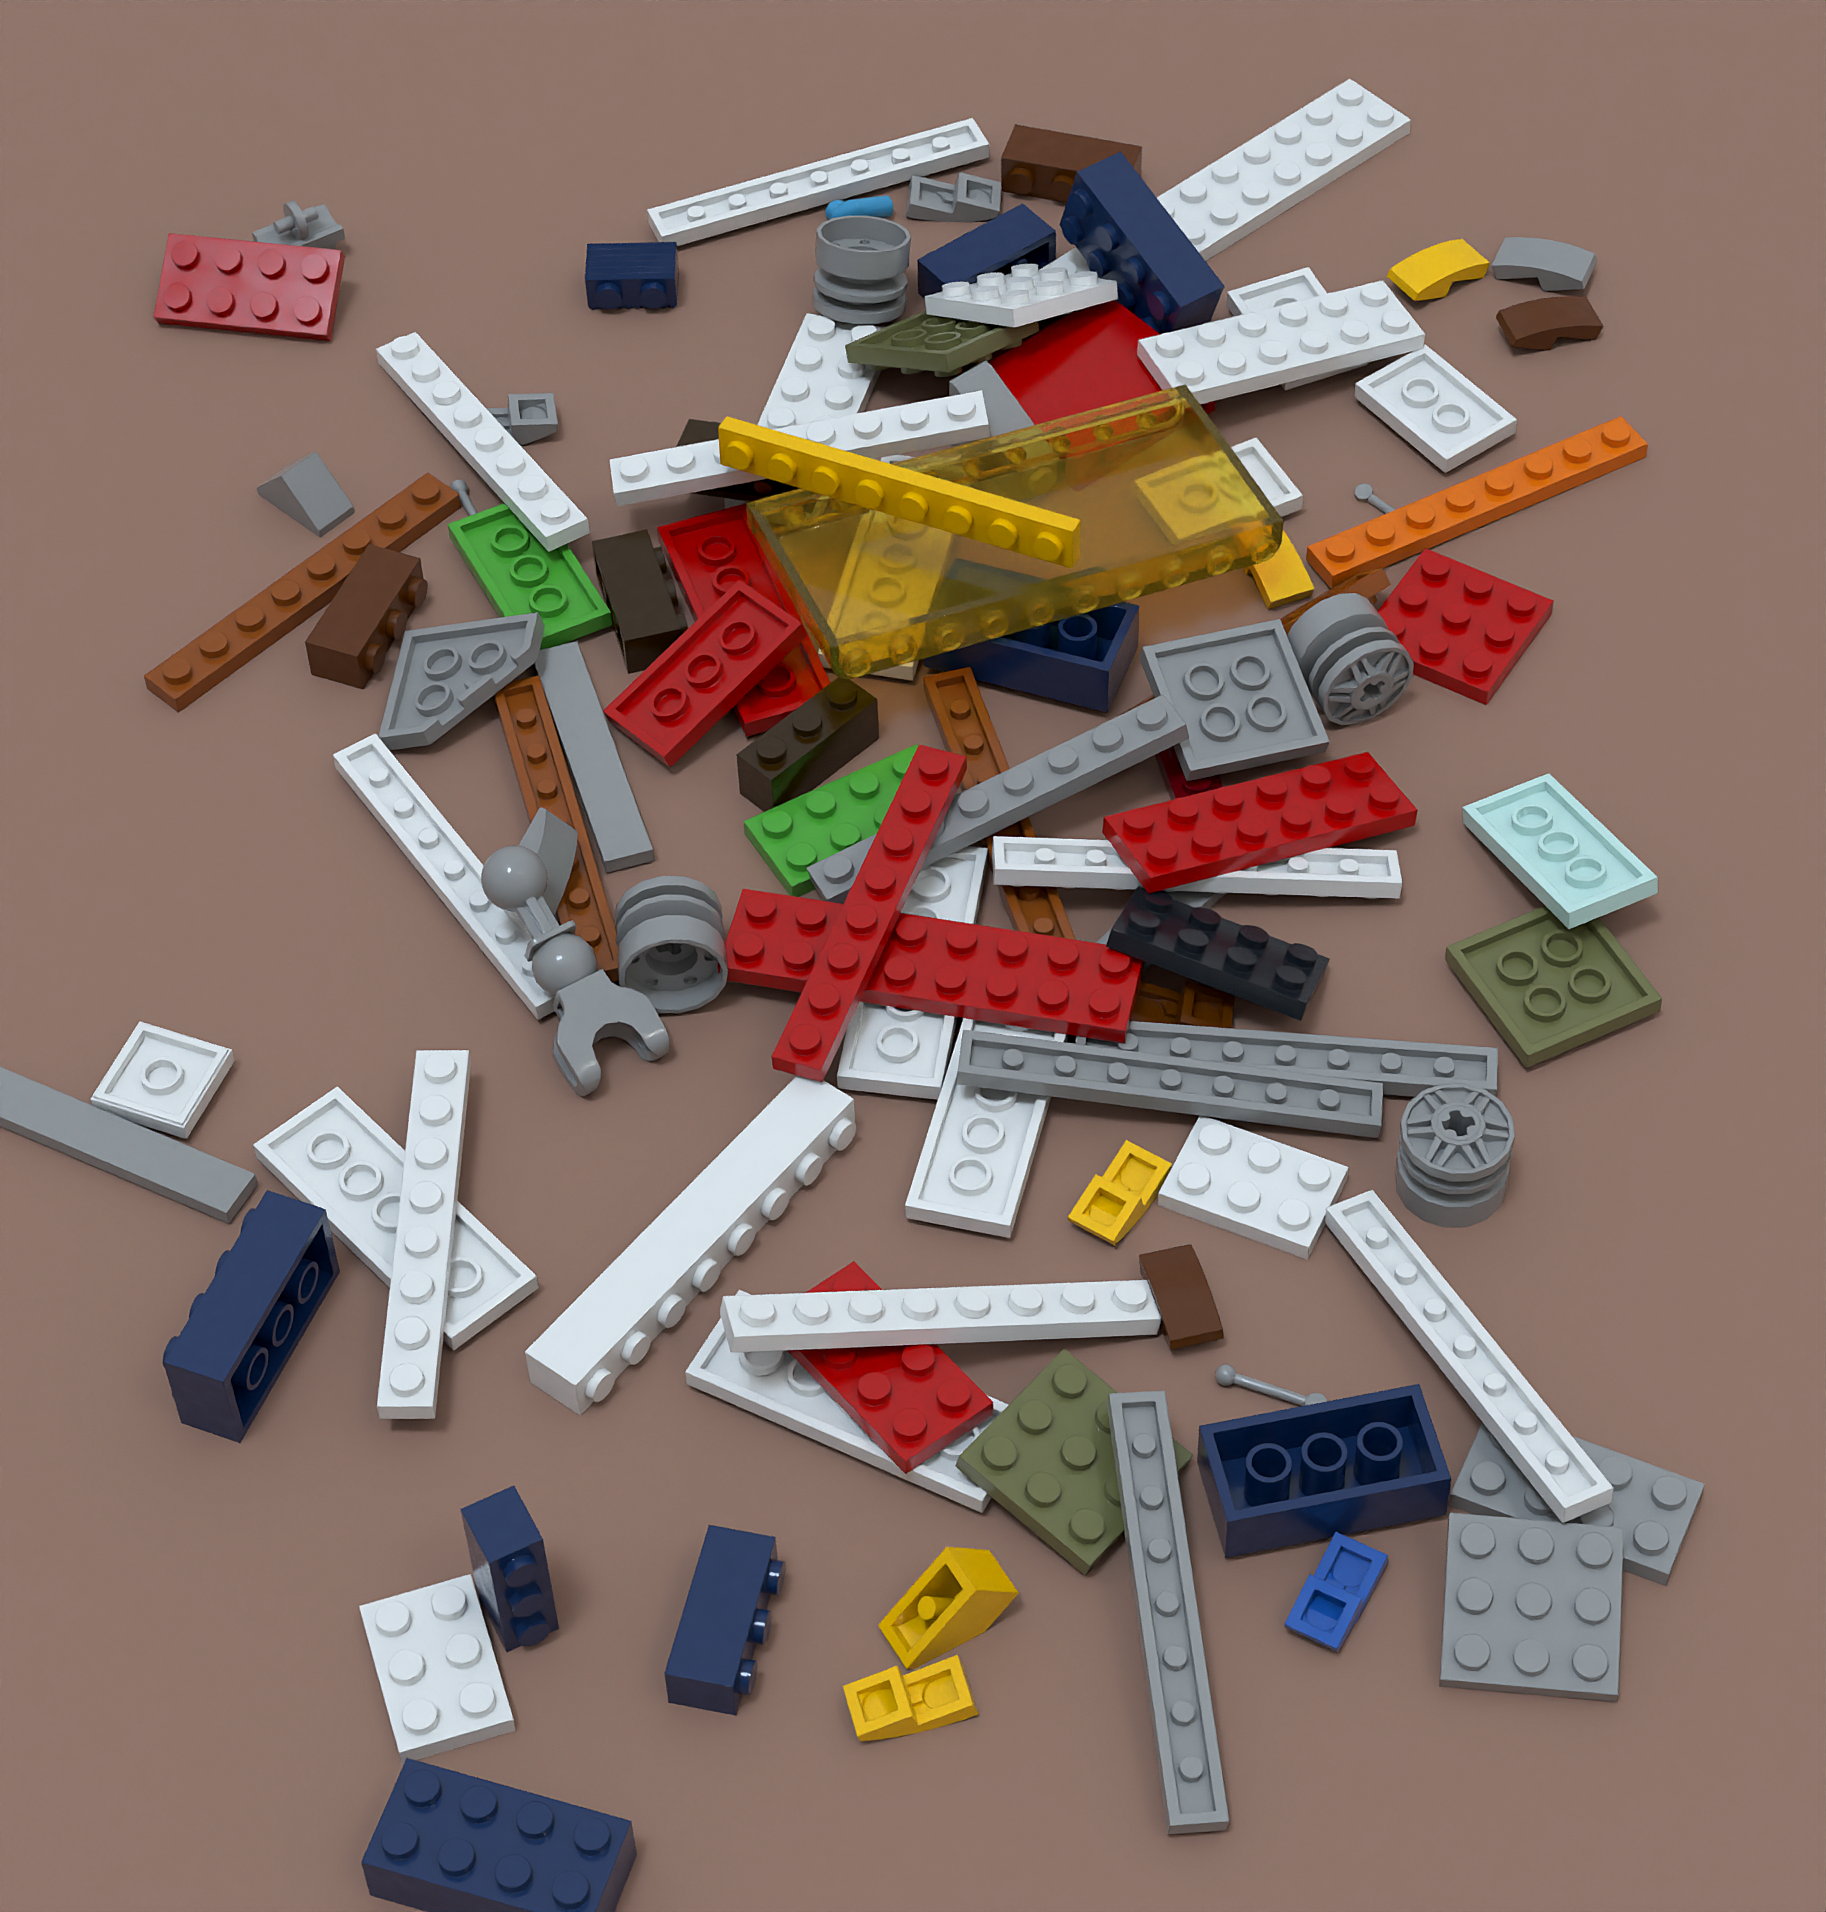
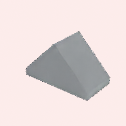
[257,451,355,538]

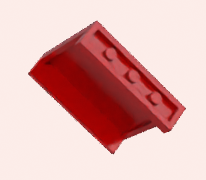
[989,300,1215,496]

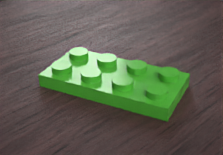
[448,503,612,650]
[744,744,956,897]

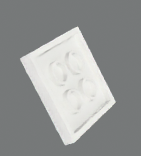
[925,264,1118,327]

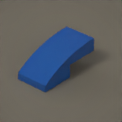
[1284,1532,1389,1652]

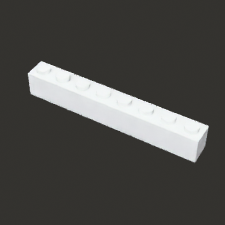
[525,1076,857,1416]

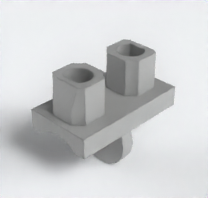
[252,200,345,250]

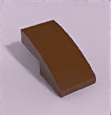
[1496,296,1604,350]
[1131,981,1235,1028]
[1139,1244,1224,1350]

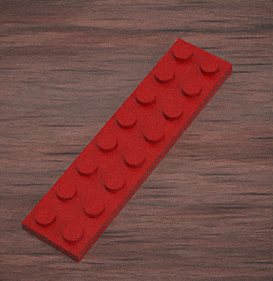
[717,888,1145,1044]

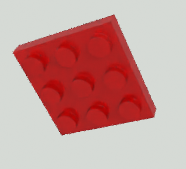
[1377,548,1554,705]

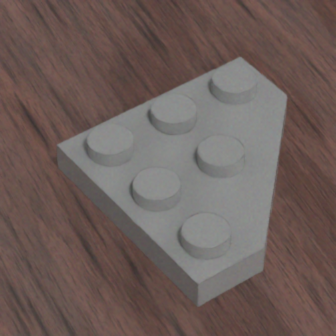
[378,612,545,750]

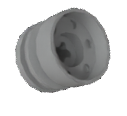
[812,216,911,324]
[1287,593,1414,725]
[615,876,728,1013]
[1395,1083,1515,1227]

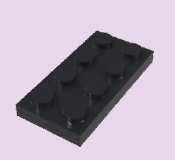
[1106,886,1330,1021]

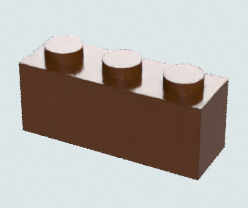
[1001,124,1142,203]
[305,544,428,689]

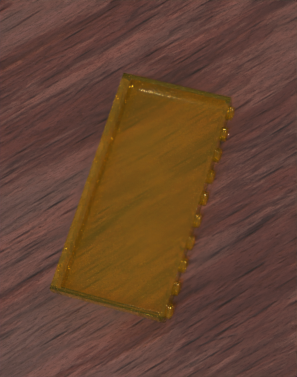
[746,384,1284,679]

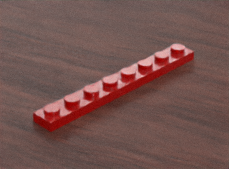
[771,744,967,1082]

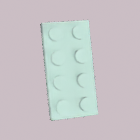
[1462,773,1658,929]

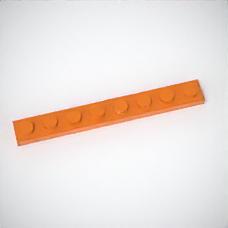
[1306,416,1648,588]

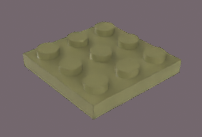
[845,310,1039,377]
[1445,906,1662,1068]
[955,1349,1193,1575]

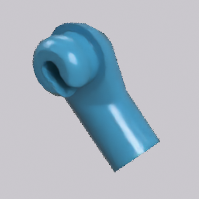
[825,196,893,220]

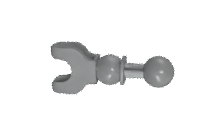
[481,845,669,1096]

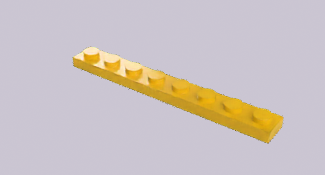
[718,416,1081,569]

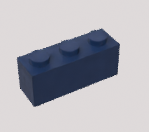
[917,203,1056,299]
[460,1485,559,1653]
[664,1525,786,1716]

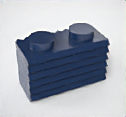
[585,242,679,310]

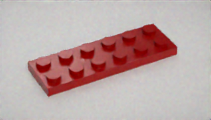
[657,503,830,737]
[1102,752,1418,894]

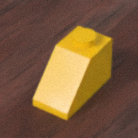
[878,1546,1019,1669]

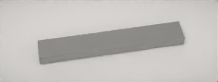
[532,641,654,873]
[0,1067,258,1224]

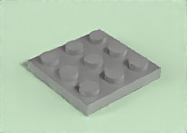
[1139,619,1330,781]
[1439,1512,1624,1702]

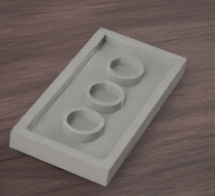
[1449,1422,1705,1586]

